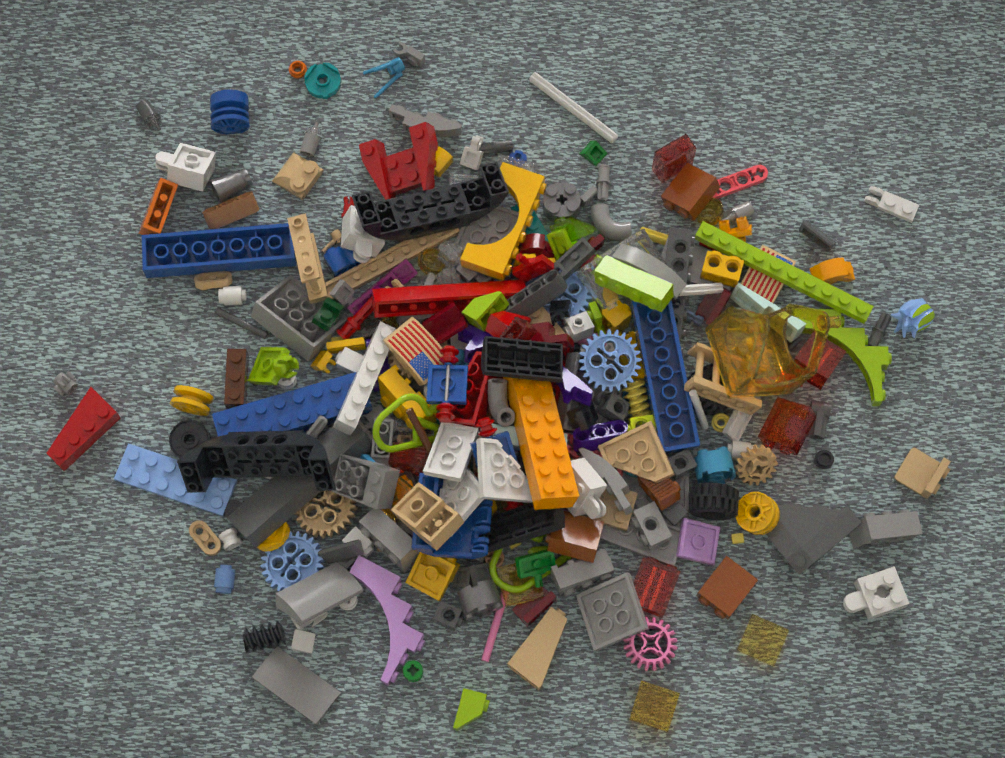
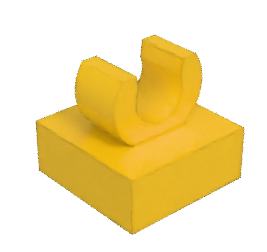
[310,351,336,374]

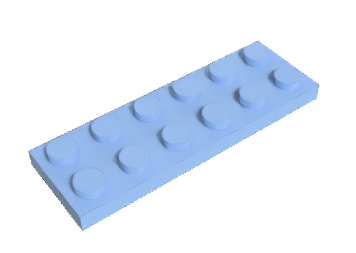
[114,443,237,517]

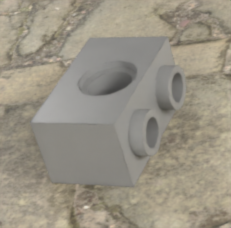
[631,501,672,550]

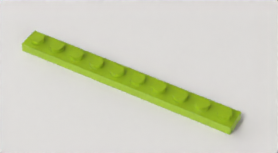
[695,221,874,324]

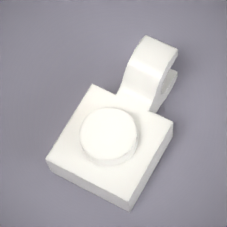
[460,135,484,170]

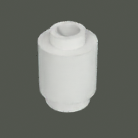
[218,286,247,306]
[727,440,754,460]

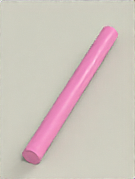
[481,589,509,662]

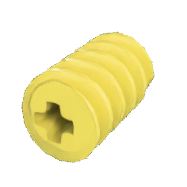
[622,379,651,421]

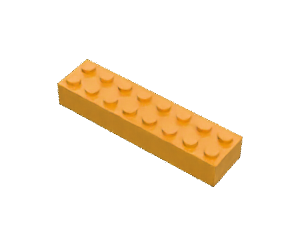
[503,377,579,510]

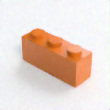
[138,178,178,235]

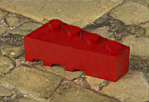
[449,351,497,431]
[47,387,121,471]

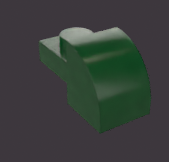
[312,297,346,332]

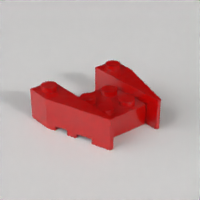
[359,122,438,200]

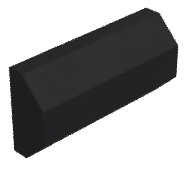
[481,336,563,383]
[485,503,565,553]

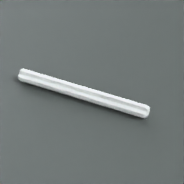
[529,72,618,143]

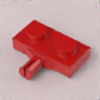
[512,253,554,282]

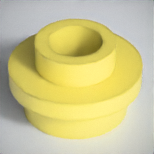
[711,413,729,432]

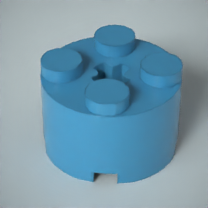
[694,446,736,484]

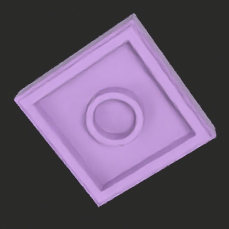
[676,518,720,566]

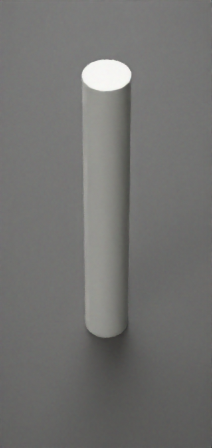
[689,390,709,430]

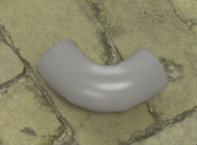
[590,204,632,241]
[488,378,515,427]

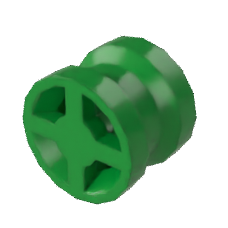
[403,660,423,682]

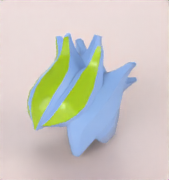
[891,298,935,338]

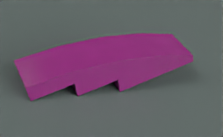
[347,258,418,315]

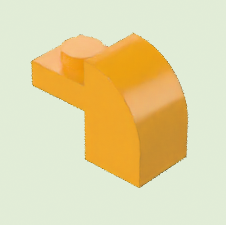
[810,257,855,285]

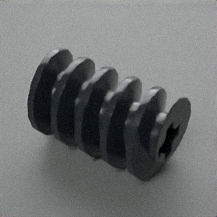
[243,621,286,653]

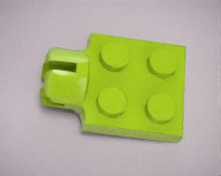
[247,347,299,386]

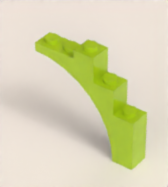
[793,309,892,406]

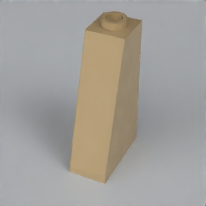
[507,607,567,690]

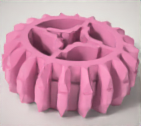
[623,617,677,671]

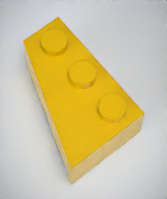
[378,365,437,430]

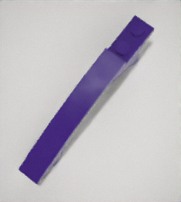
[458,325,593,406]

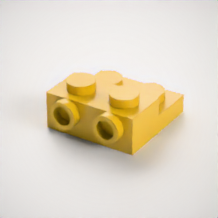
[405,552,461,601]

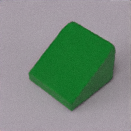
[579,140,608,166]

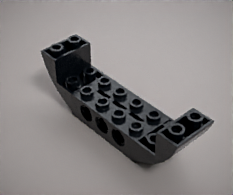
[352,162,509,242]
[177,430,336,493]

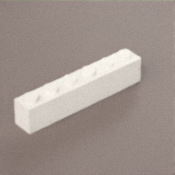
[333,321,396,435]

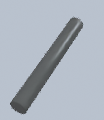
[215,307,268,339]

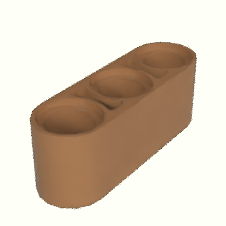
[202,192,260,230]

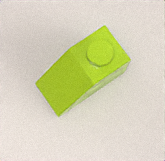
[462,291,509,332]
[453,688,490,731]

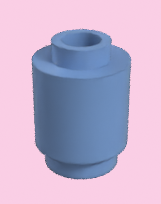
[214,565,236,594]

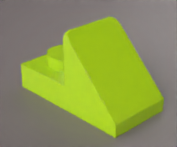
[546,228,578,260]

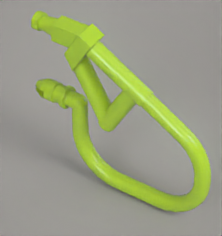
[372,393,440,453]
[489,534,573,593]

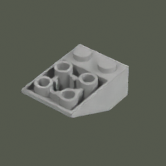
[331,454,400,509]

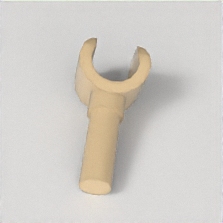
[321,229,341,254]

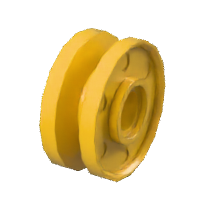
[170,385,214,416]
[735,492,780,535]

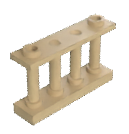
[287,213,328,304]
[684,342,764,415]

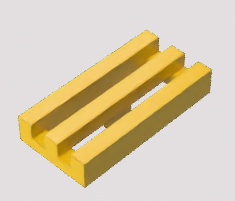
[326,337,366,354]

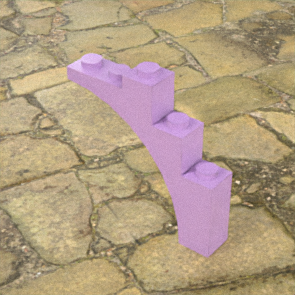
[349,555,425,686]

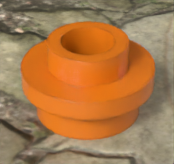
[289,61,307,79]

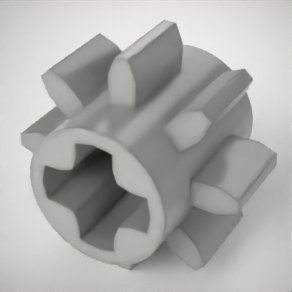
[53,371,78,396]

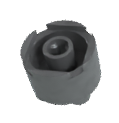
[543,182,581,225]
[457,580,503,621]

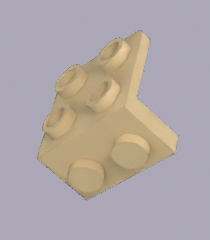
[894,448,951,499]

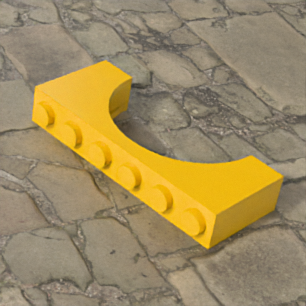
[460,162,547,281]

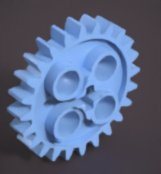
[538,270,593,326]
[578,329,642,393]
[260,531,325,592]

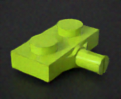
[587,301,606,336]

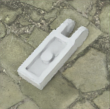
[864,186,919,223]

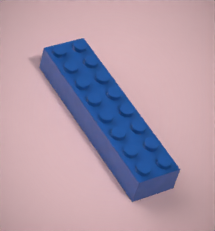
[142,223,297,278]
[630,301,700,454]
[212,372,373,437]

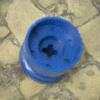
[210,89,250,134]

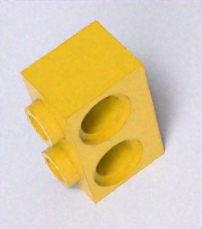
[700,250,744,288]

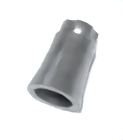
[209,169,252,203]

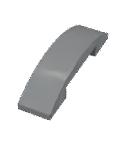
[612,244,686,299]

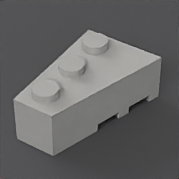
[359,508,419,573]
[850,509,923,549]
[550,549,615,597]

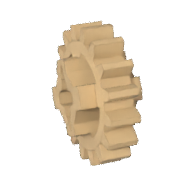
[735,444,778,486]

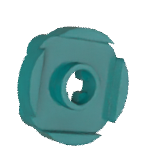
[305,63,341,99]

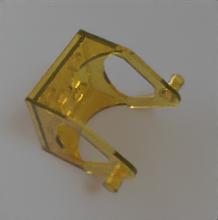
[705,304,841,399]

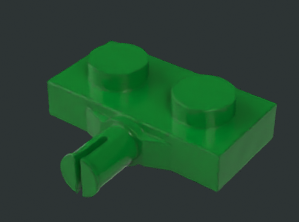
[515,549,556,588]

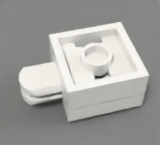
[155,143,216,191]
[341,205,385,263]
[567,458,607,519]
[843,566,910,620]

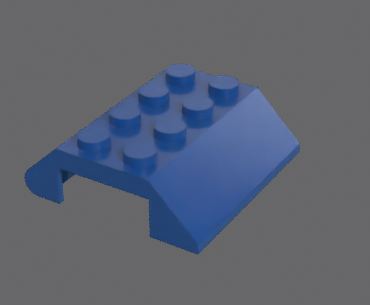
[412,473,493,559]

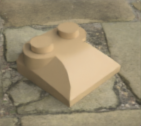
[272,153,324,200]

